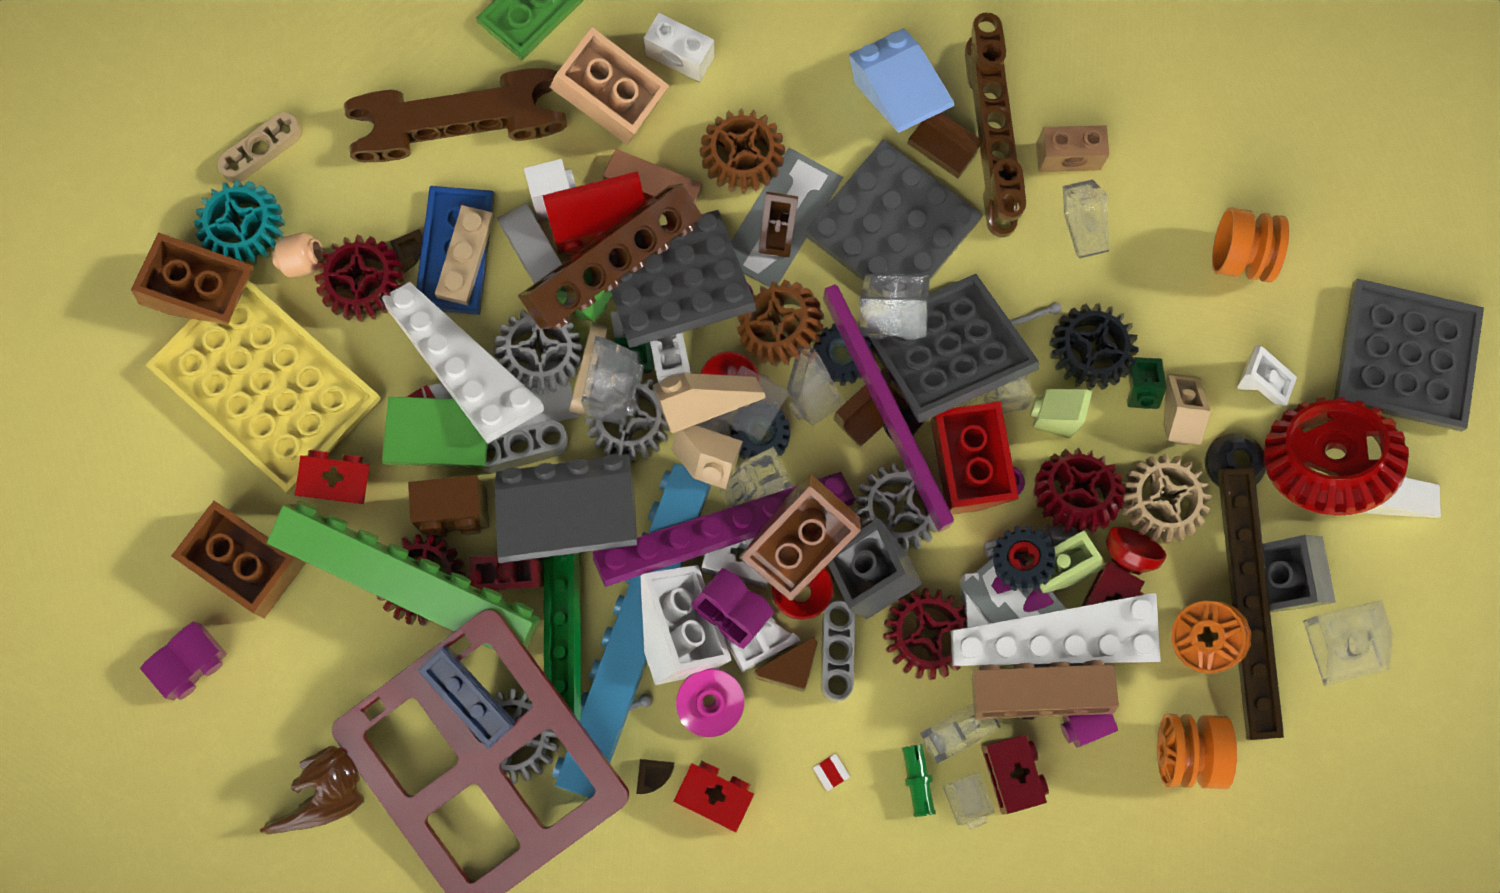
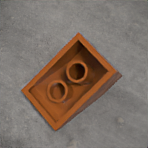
[131,232,254,325]
[740,473,861,601]

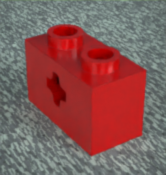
[295,450,370,505]
[673,760,754,833]

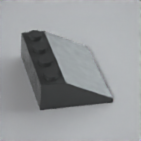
[495,454,637,563]

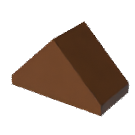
[758,191,799,258]
[754,637,818,692]

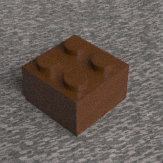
[408,475,489,538]

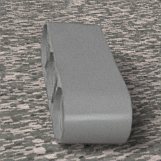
[497,203,562,284]
[479,420,569,474]
[821,601,855,703]

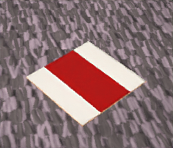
[813,754,850,792]

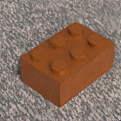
[171,500,306,619]

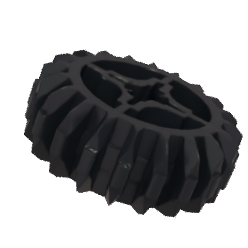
[1049,303,1139,390]

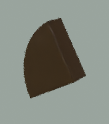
[390,229,423,273]
[636,759,675,794]

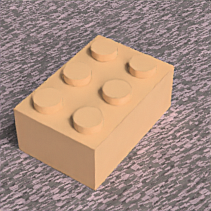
[550,27,670,145]

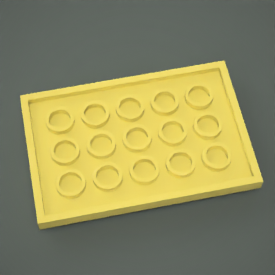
[145,280,382,495]

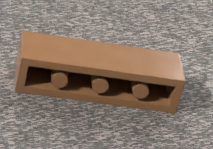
[972,660,1119,719]

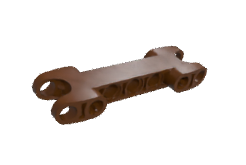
[965,12,1026,238]
[344,68,567,162]

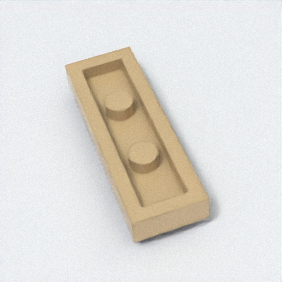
[435,205,494,306]

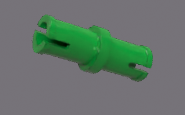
[902,744,936,817]

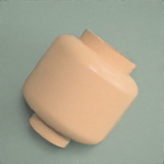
[272,232,324,278]

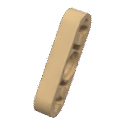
[217,112,302,183]
[569,322,608,416]

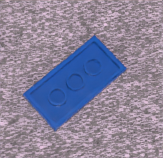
[416,186,495,315]

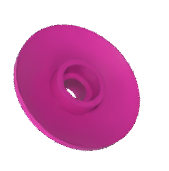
[676,669,744,737]

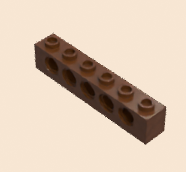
[518,183,703,330]

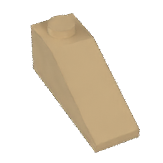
[653,373,766,434]

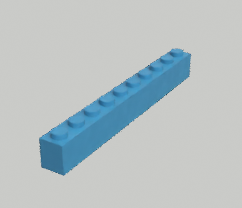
[552,463,712,798]

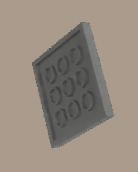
[804,140,983,307]
[609,210,756,348]
[861,274,1039,423]
[1334,278,1484,432]

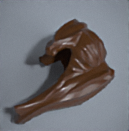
[260,746,364,834]

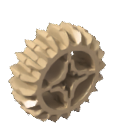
[1122,454,1212,543]

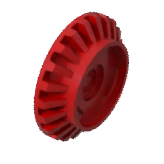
[1264,397,1409,516]

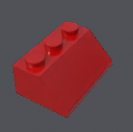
[542,171,646,255]
[930,401,1019,515]

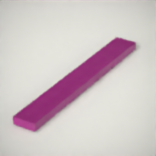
[823,284,954,532]

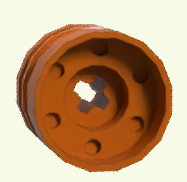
[1212,207,1289,283]
[1171,600,1251,674]
[1157,714,1237,789]

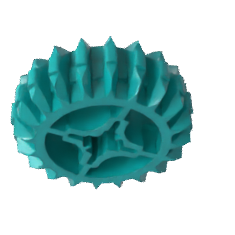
[194,180,285,264]

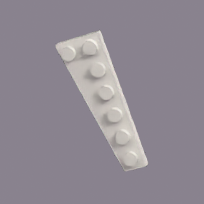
[381,282,544,444]
[951,593,1161,666]

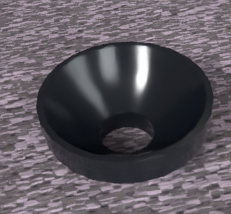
[1205,433,1266,487]

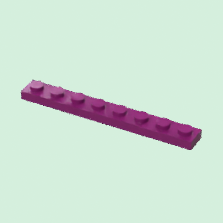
[593,472,855,587]

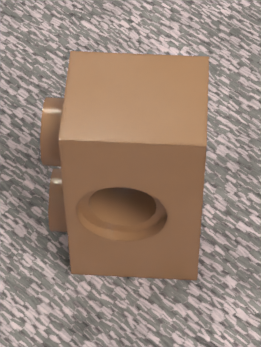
[1036,125,1109,172]

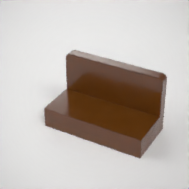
[907,112,981,179]
[833,369,906,447]

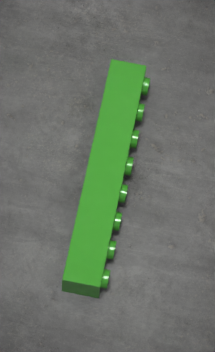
[267,501,540,651]

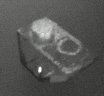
[720,447,792,508]

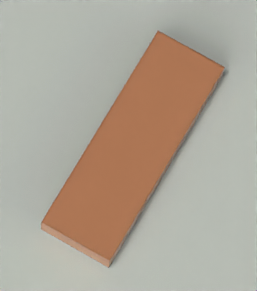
[603,149,703,203]

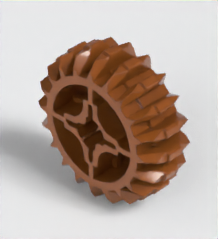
[700,108,785,194]
[737,279,824,367]

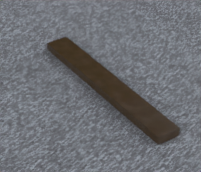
[1218,467,1284,740]

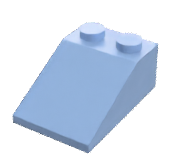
[849,28,954,133]

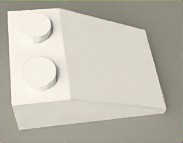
[640,565,731,685]

